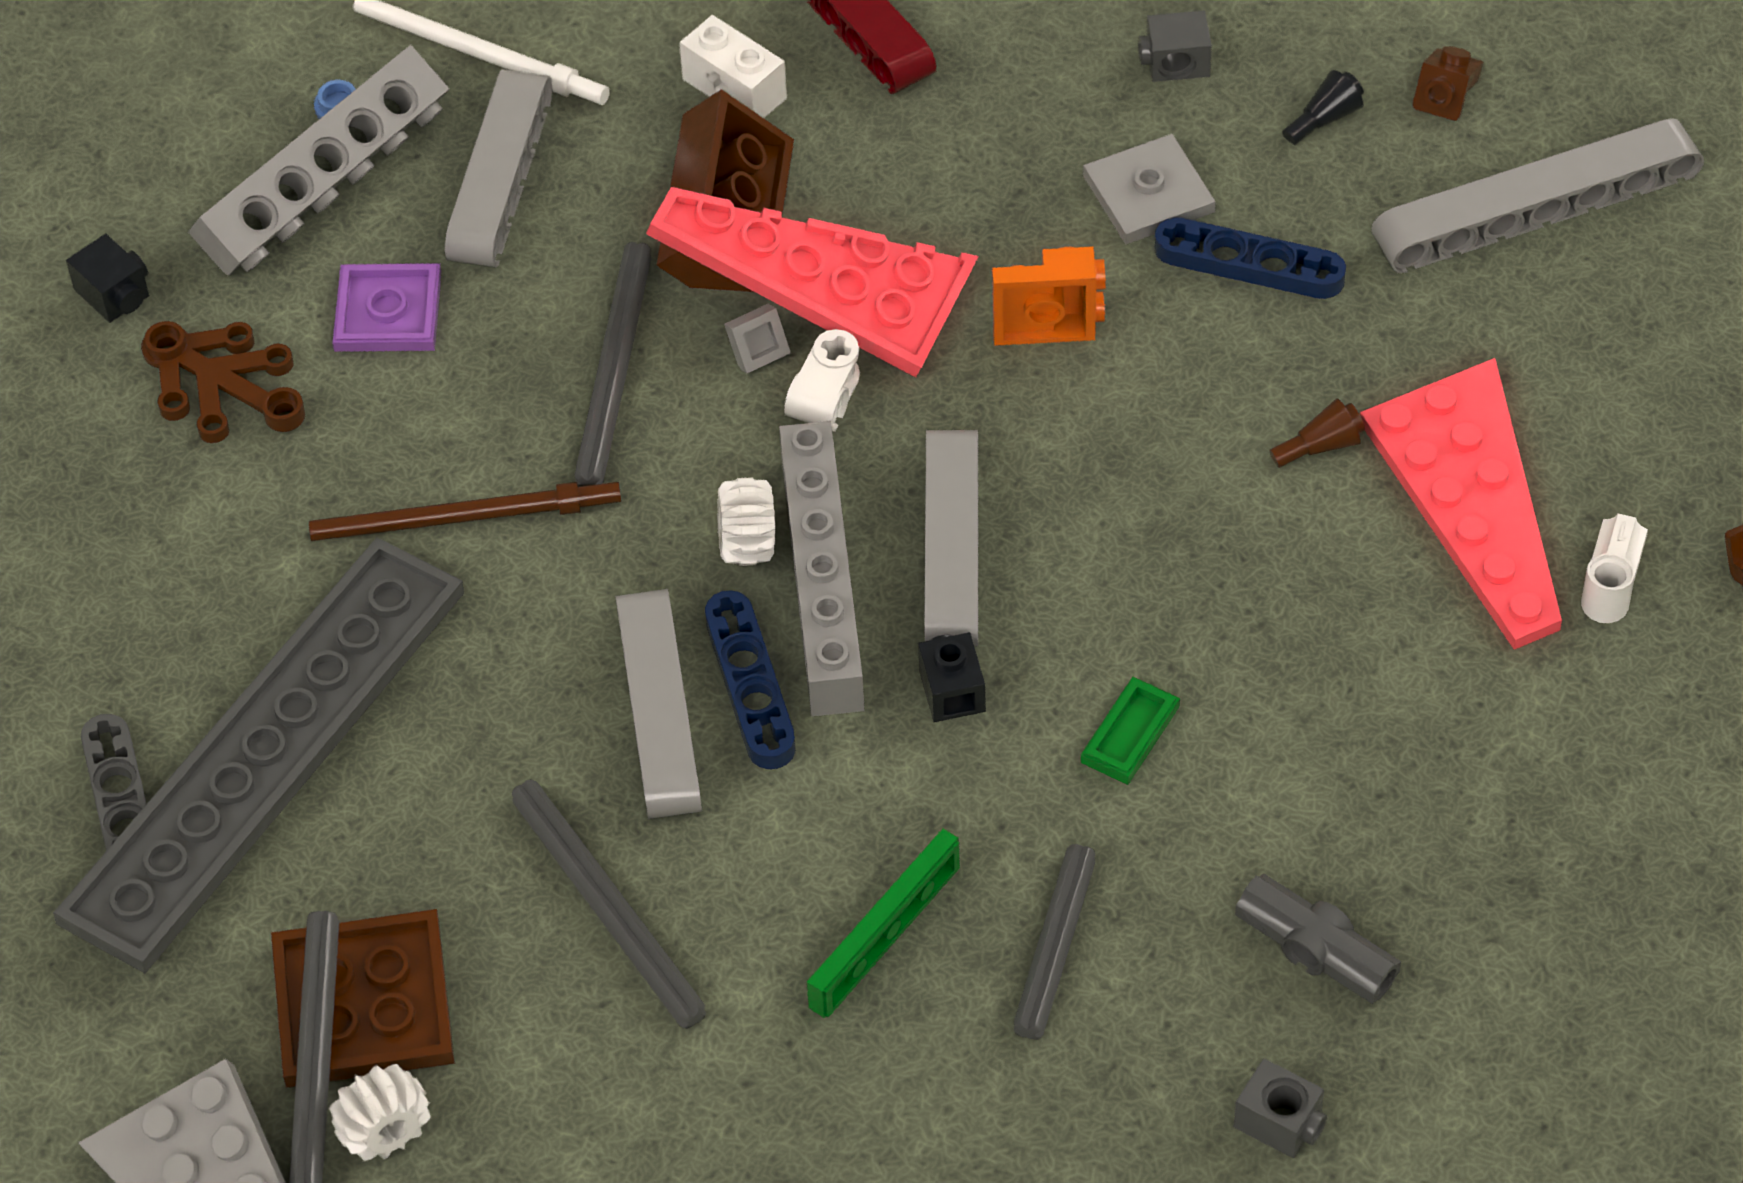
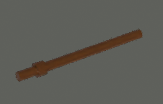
[309,482,621,541]

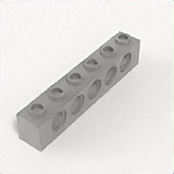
[188,45,449,276]
[779,421,864,717]

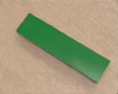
[807,828,960,1018]

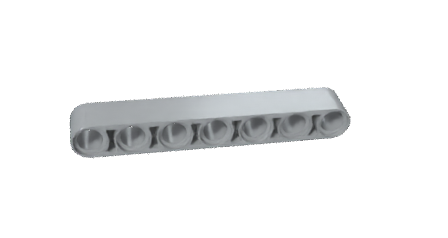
[1371,118,1704,274]

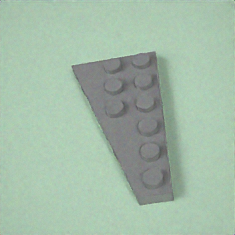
[78,1059,285,1183]

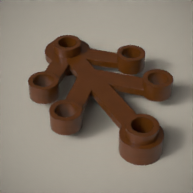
[141,321,305,443]

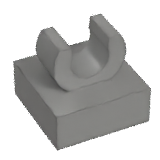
[724,303,791,374]

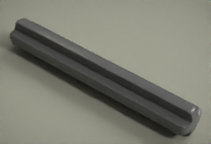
[1014,844,1096,1040]

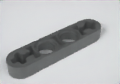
[81,714,147,851]

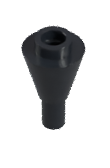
[1282,70,1364,146]

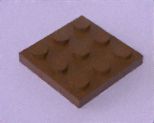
[271,909,455,1088]

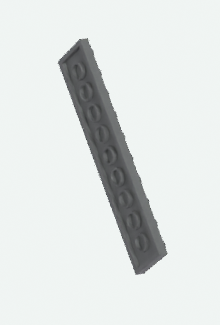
[53,537,464,974]

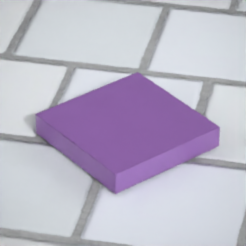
[333,264,442,351]

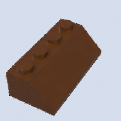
[656,89,794,292]

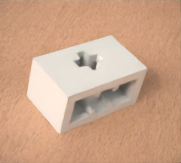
[679,15,787,118]

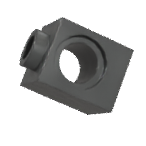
[1138,10,1212,82]
[1234,1058,1328,1158]

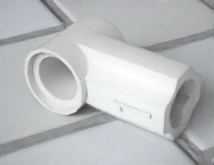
[1581,514,1648,623]

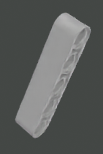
[445,69,552,267]
[925,430,978,646]
[615,589,702,819]

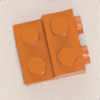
[992,247,1106,346]

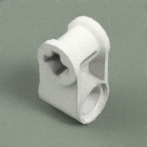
[784,329,860,431]

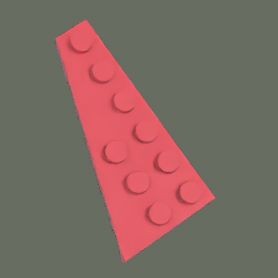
[646,187,979,378]
[1360,358,1562,650]

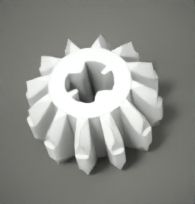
[717,477,775,566]
[329,1064,431,1161]

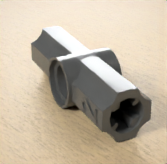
[1235,873,1401,1004]

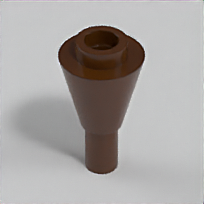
[1269,398,1365,468]

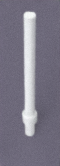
[353,0,610,105]

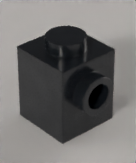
[66,233,149,323]
[918,632,986,722]

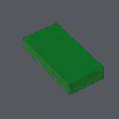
[1081,677,1180,785]

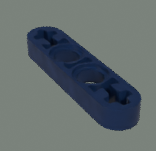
[1155,217,1346,299]
[705,590,796,770]

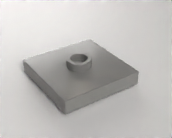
[1083,134,1216,245]

